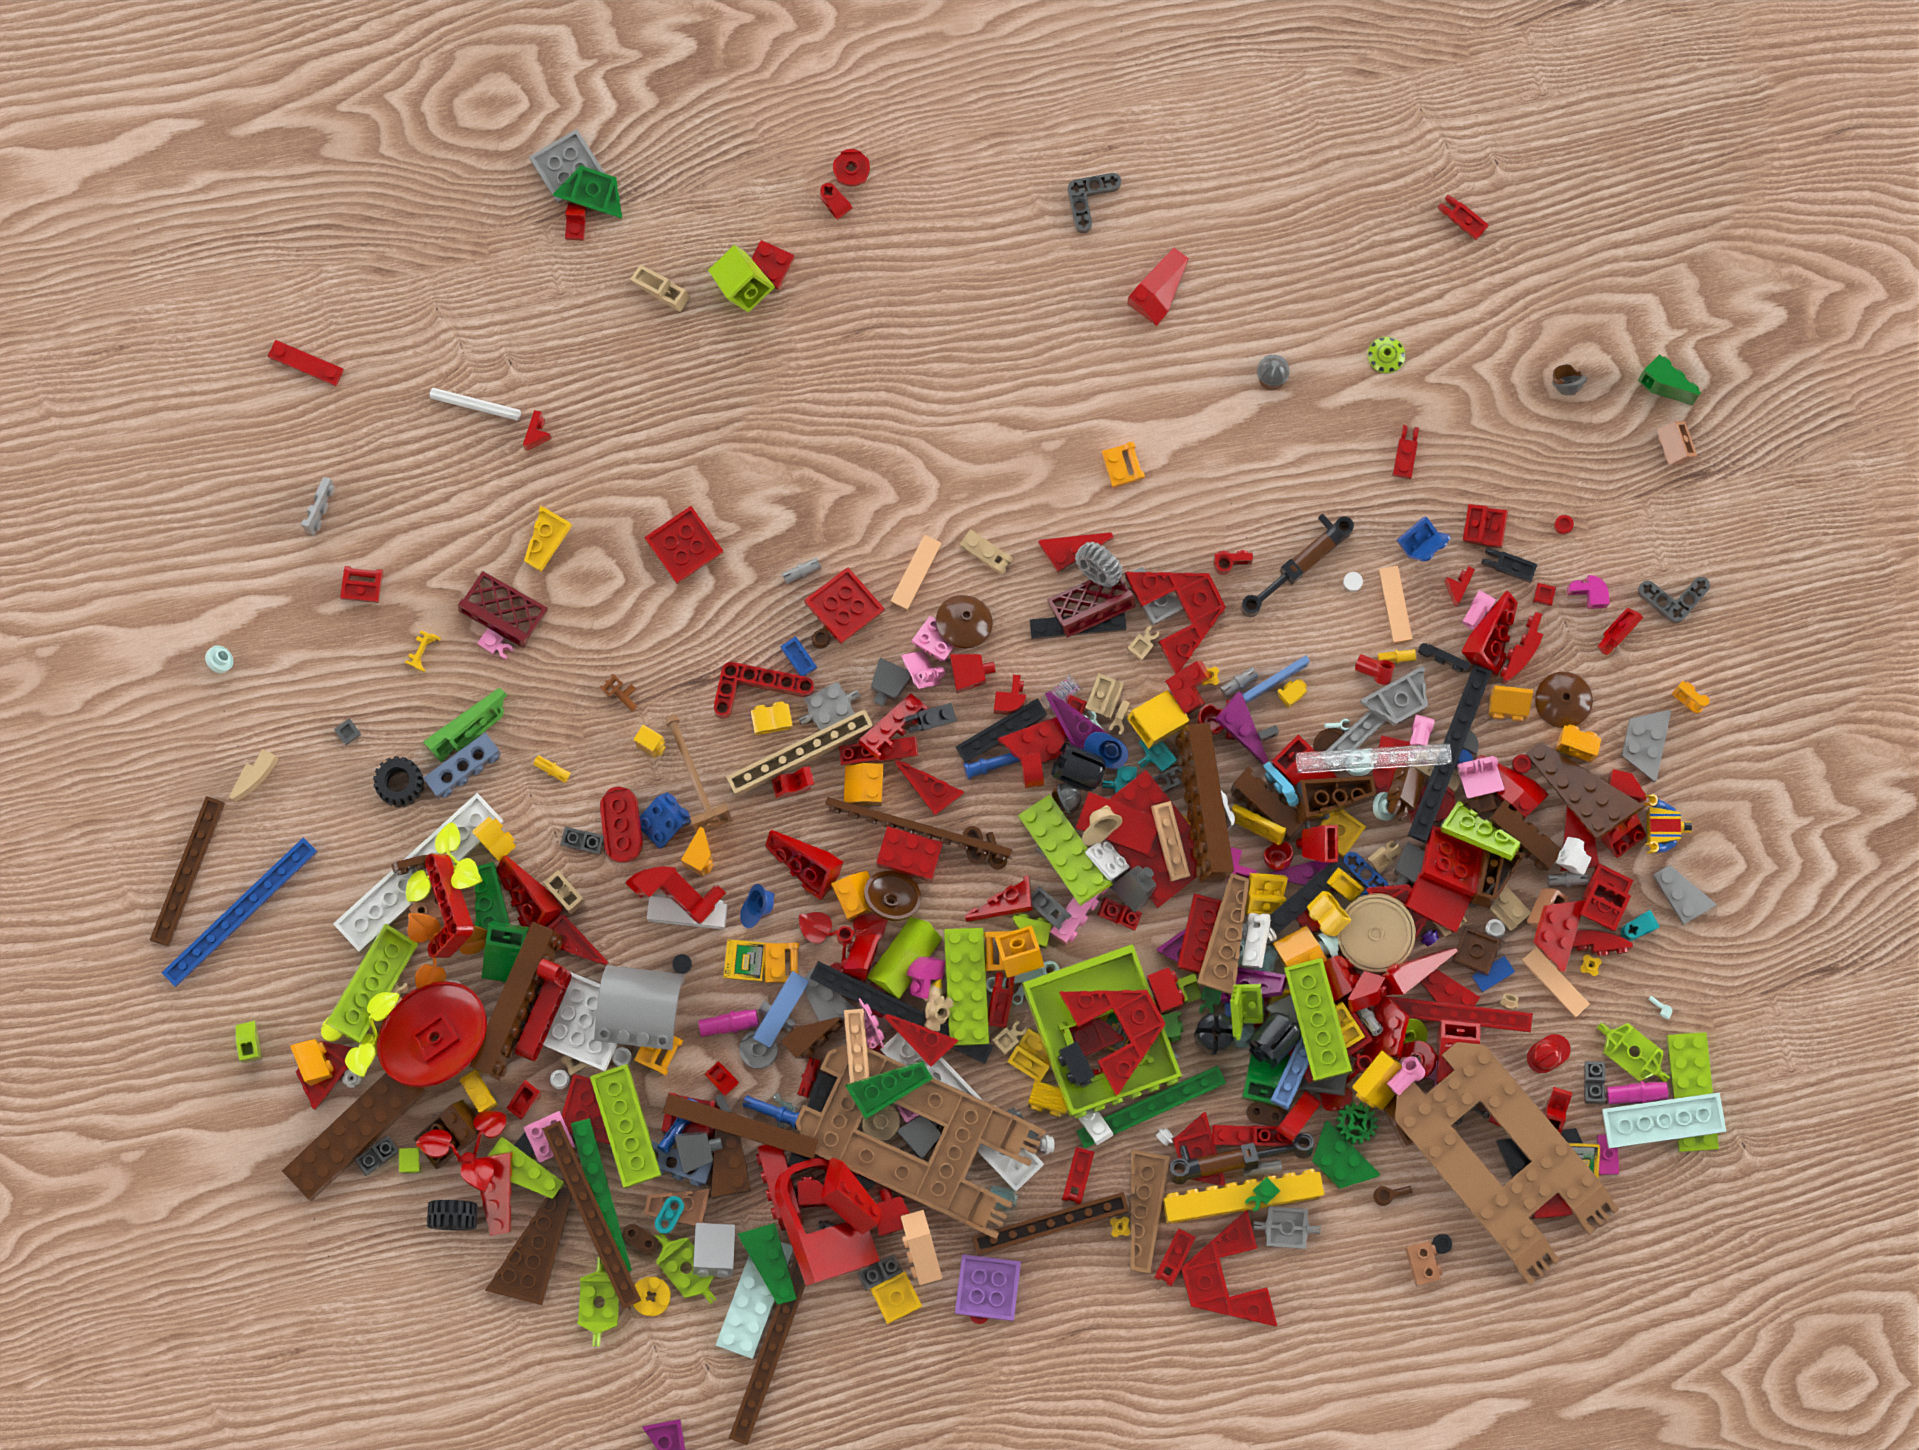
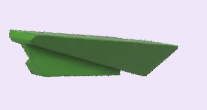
[423,688,507,762]

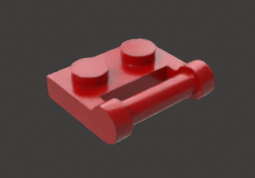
[340,566,383,603]

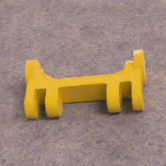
[405,630,441,673]

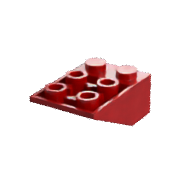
[1271,734,1338,787]
[1437,1020,1480,1083]

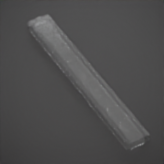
[1296,744,1452,773]

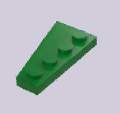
[475,862,510,930]
[845,1061,933,1119]
[737,1223,797,1305]

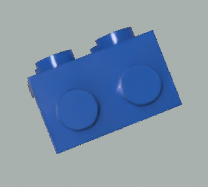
[1396,516,1451,562]
[640,792,692,848]

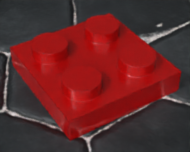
[751,240,795,289]

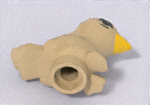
[924,979,953,1032]

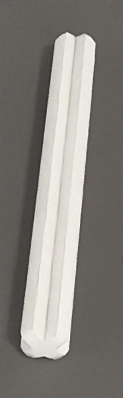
[430,388,521,421]

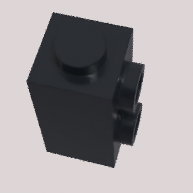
[1057,1042,1095,1088]

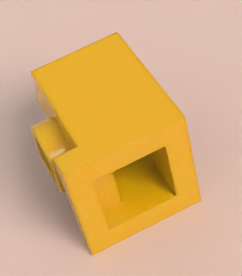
[1276,679,1307,709]

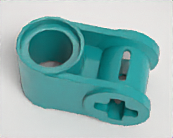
[1620,910,1660,941]

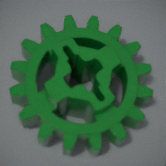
[1335,1102,1378,1145]

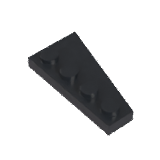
[1496,1128,1583,1177]

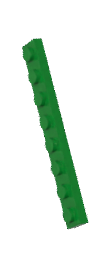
[1076,1066,1226,1149]
[571,1118,632,1271]

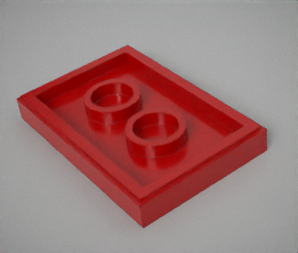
[1405,872,1472,933]

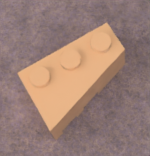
[901,1210,942,1285]

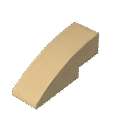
[630,265,690,312]
[229,749,279,802]

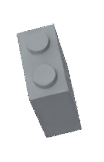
[693,1223,735,1278]

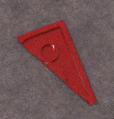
[1038,532,1114,572]
[894,760,965,816]
[965,875,1033,922]
[547,913,609,966]
[884,1014,958,1067]

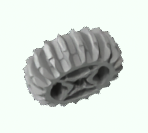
[1075,542,1123,588]

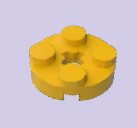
[633,1277,671,1316]

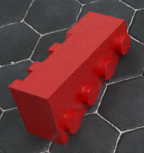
[755,1145,804,1231]

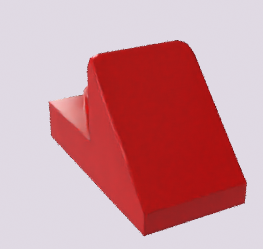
[565,203,587,241]
[523,410,552,451]
[1444,566,1475,607]
[704,1061,739,1096]
[506,1080,541,1120]

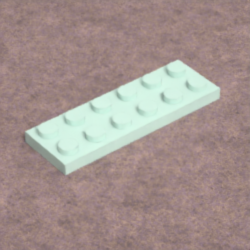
[1602,1093,1726,1149]
[716,1241,793,1359]

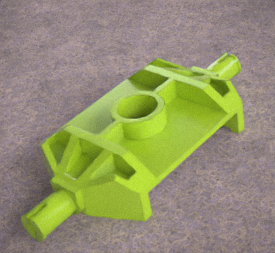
[1596,1022,1670,1082]
[655,1232,717,1305]
[577,1257,619,1347]

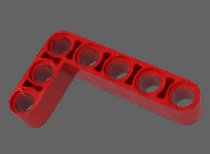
[714,662,815,719]
[425,854,473,958]
[515,959,572,1062]

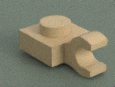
[1109,700,1132,736]
[1368,840,1402,874]

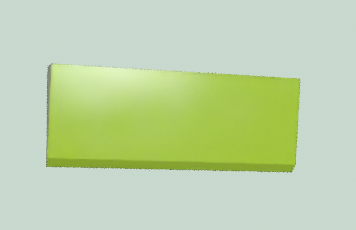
[867,917,943,1000]

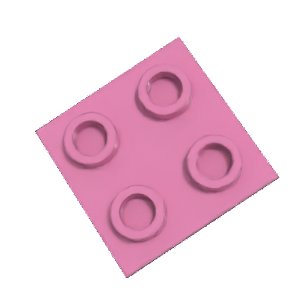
[911,616,954,662]
[901,651,945,689]
[1456,756,1505,799]
[859,998,884,1049]
[523,1111,575,1163]

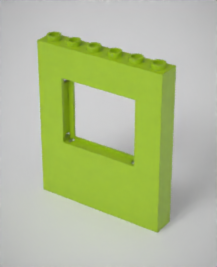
[1022,944,1182,1119]

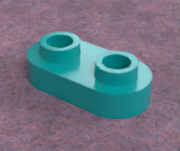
[655,1196,685,1234]

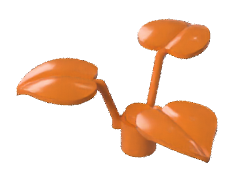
[407,913,487,989]

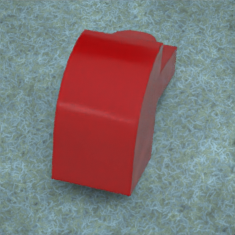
[994,674,1026,715]
[1020,753,1044,789]
[771,766,814,798]
[1544,1087,1572,1134]

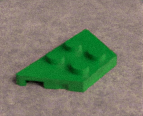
[552,165,622,219]
[1312,1120,1381,1189]

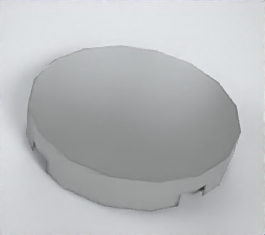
[739,1030,778,1069]

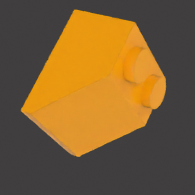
[1488,685,1533,722]
[1555,725,1601,763]
[844,763,884,806]
[681,827,714,877]
[831,871,871,922]
[995,926,1045,978]
[1272,926,1327,968]
[290,1039,334,1086]

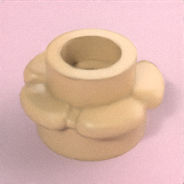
[1500,994,1519,1011]

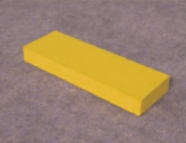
[1231,804,1286,845]

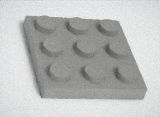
[529,129,605,204]

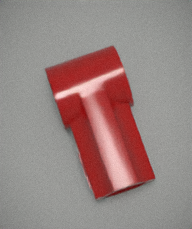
[1355,654,1395,685]

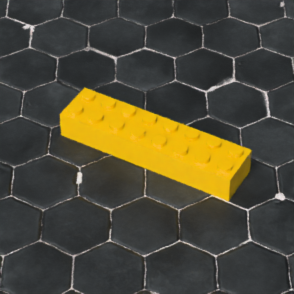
[1162,1169,1324,1224]

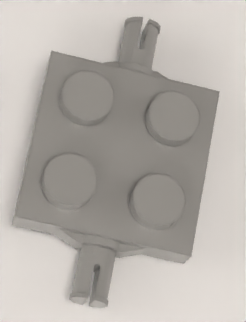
[799,682,860,731]
[1253,1206,1321,1249]

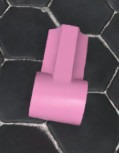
[1462,590,1496,630]
[1409,714,1435,753]
[1386,1057,1425,1095]

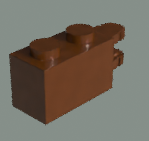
[1386,765,1425,821]

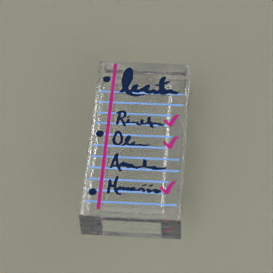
[1041,674,1082,714]

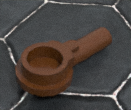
[811,626,831,649]
[986,832,1008,870]
[1373,1186,1412,1206]

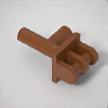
[599,674,637,712]

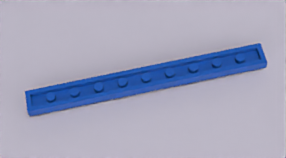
[161,837,318,987]

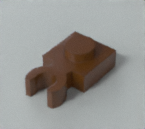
[1461,793,1497,814]

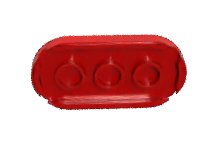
[600,786,643,863]

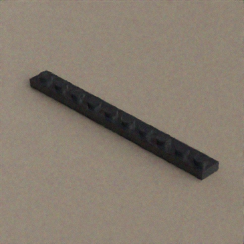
[1407,664,1492,843]
[809,961,993,1064]

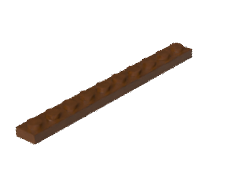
[825,797,1013,861]
[542,1121,642,1309]
[728,1256,806,1445]

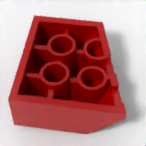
[821,1157,881,1234]

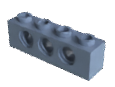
[423,732,501,799]
[652,1141,713,1187]

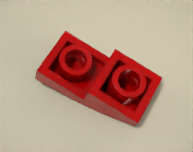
[1097,897,1142,931]

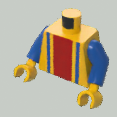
[1644,794,1692,854]

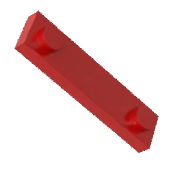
[267,340,344,387]

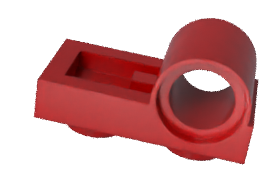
[1213,550,1253,575]

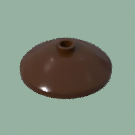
[936,595,993,649]
[1535,672,1593,728]
[864,871,921,921]

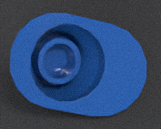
[1084,732,1128,769]
[740,884,775,928]

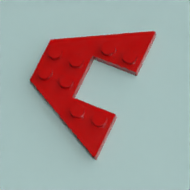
[1124,571,1226,674]
[1059,990,1166,1096]
[1181,1210,1278,1327]

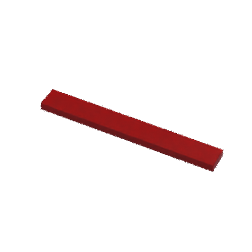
[1387,996,1533,1033]

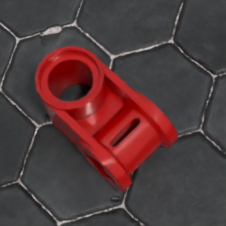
[820,183,853,220]

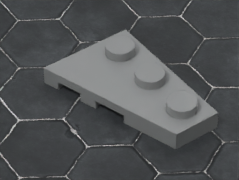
[1652,865,1717,925]

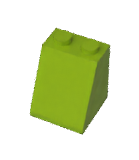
[708,245,775,313]

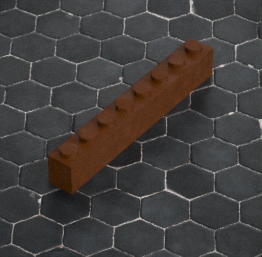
[972,1192,1129,1256]

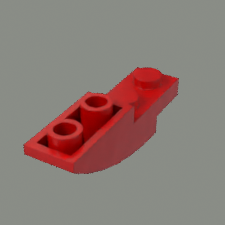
[1500,612,1544,684]
[839,736,919,765]
[1572,930,1633,956]
[1212,1125,1292,1147]

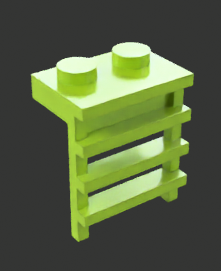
[1230,984,1264,1040]

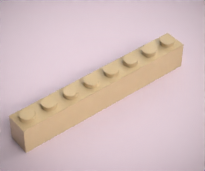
[726,709,873,798]

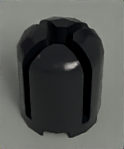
[1051,742,1106,791]
[1194,1012,1234,1055]
[1245,1012,1302,1069]

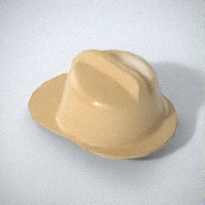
[1082,806,1122,846]

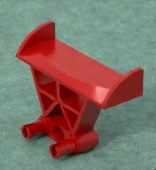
[625,866,726,924]

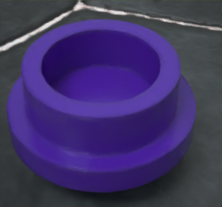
[1421,929,1439,947]

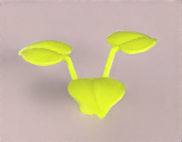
[406,822,482,902]
[321,992,400,1077]

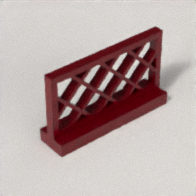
[458,571,548,648]
[1047,578,1136,638]

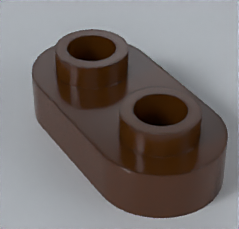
[963,826,987,865]
[391,855,427,875]
[1246,1102,1285,1126]
[622,1224,659,1255]

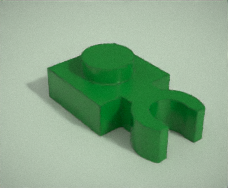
[1199,987,1222,1014]
[1245,1177,1280,1212]

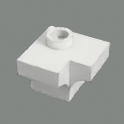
[1556,837,1591,875]

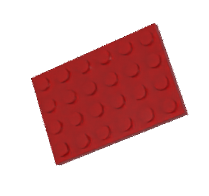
[1107,770,1197,909]

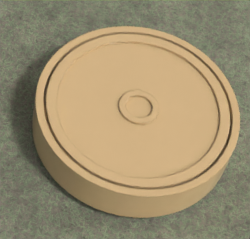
[1337,893,1416,972]

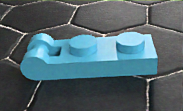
[1263,762,1299,806]

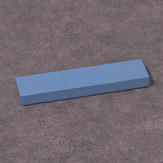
[1243,655,1310,704]
[752,971,809,1048]
[1270,1035,1309,1110]

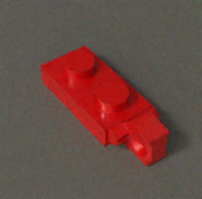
[1597,608,1643,656]

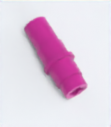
[698,1009,759,1037]
[1607,1081,1668,1104]

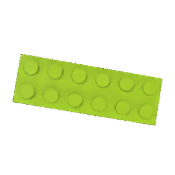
[1018,794,1113,906]
[325,924,418,1044]
[944,928,989,1046]
[1284,958,1352,1082]
[1666,1032,1719,1152]
[590,1064,662,1188]

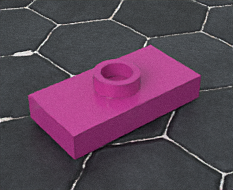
[1597,1135,1619,1175]

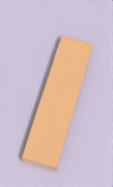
[891,535,942,611]
[1379,566,1412,643]
[1151,801,1190,881]
[1521,947,1590,1018]
[844,1009,870,1083]

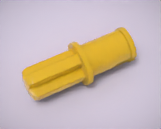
[1377,649,1416,664]
[533,755,571,784]

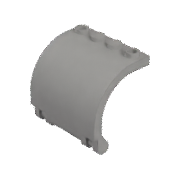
[594,965,685,1050]

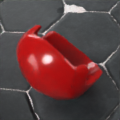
[1197,704,1224,735]
[1263,841,1294,870]

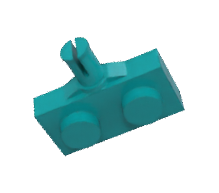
[1137,739,1177,773]
[1102,766,1137,794]

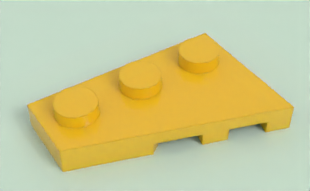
[524,505,573,572]

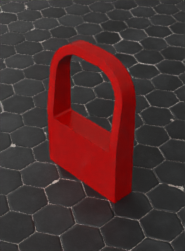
[774,1158,880,1286]

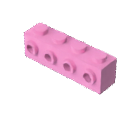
[1050,888,1108,946]

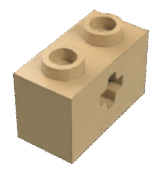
[543,870,585,914]

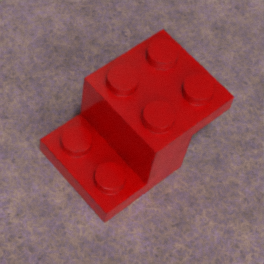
[1579,863,1634,931]

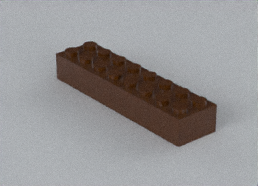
[1175,723,1234,883]
[469,922,563,1081]
[282,1073,427,1201]

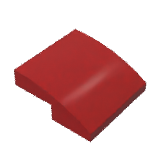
[1463,504,1508,548]

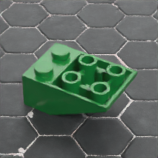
[1638,354,1701,405]
[481,921,529,982]
[1241,1054,1290,1108]

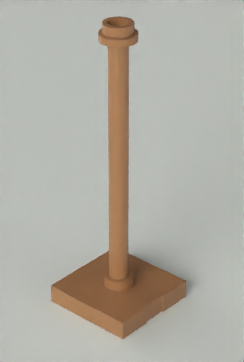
[665,715,733,833]

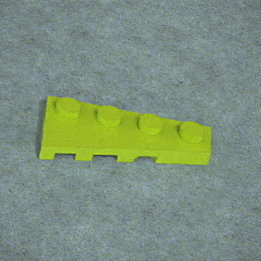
[1441,800,1520,860]
[488,1137,565,1199]

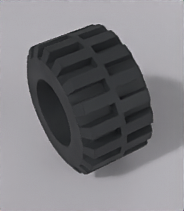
[373,756,424,808]
[427,1200,478,1231]

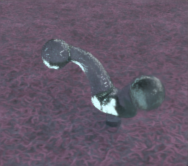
[773,1093,797,1128]

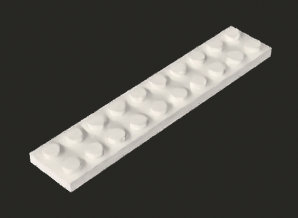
[333,793,504,952]
[880,1033,1044,1191]

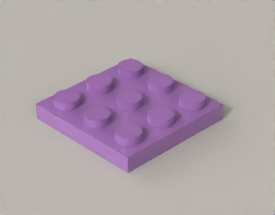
[955,1254,1021,1321]

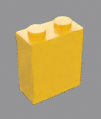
[1127,690,1189,748]
[1352,1051,1402,1110]

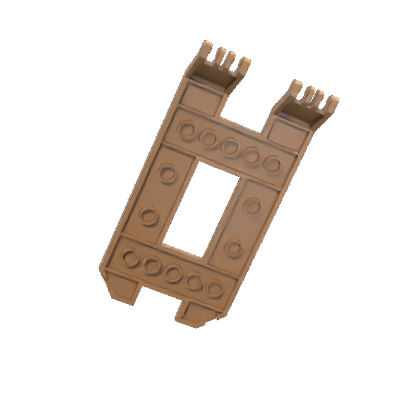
[1394,1042,1619,1286]
[795,1044,1046,1239]

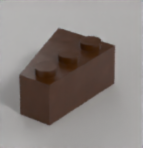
[1471,849,1525,909]

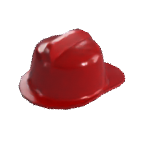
[1527,1034,1571,1073]

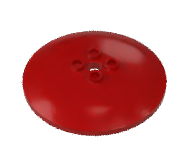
[377,981,487,1087]

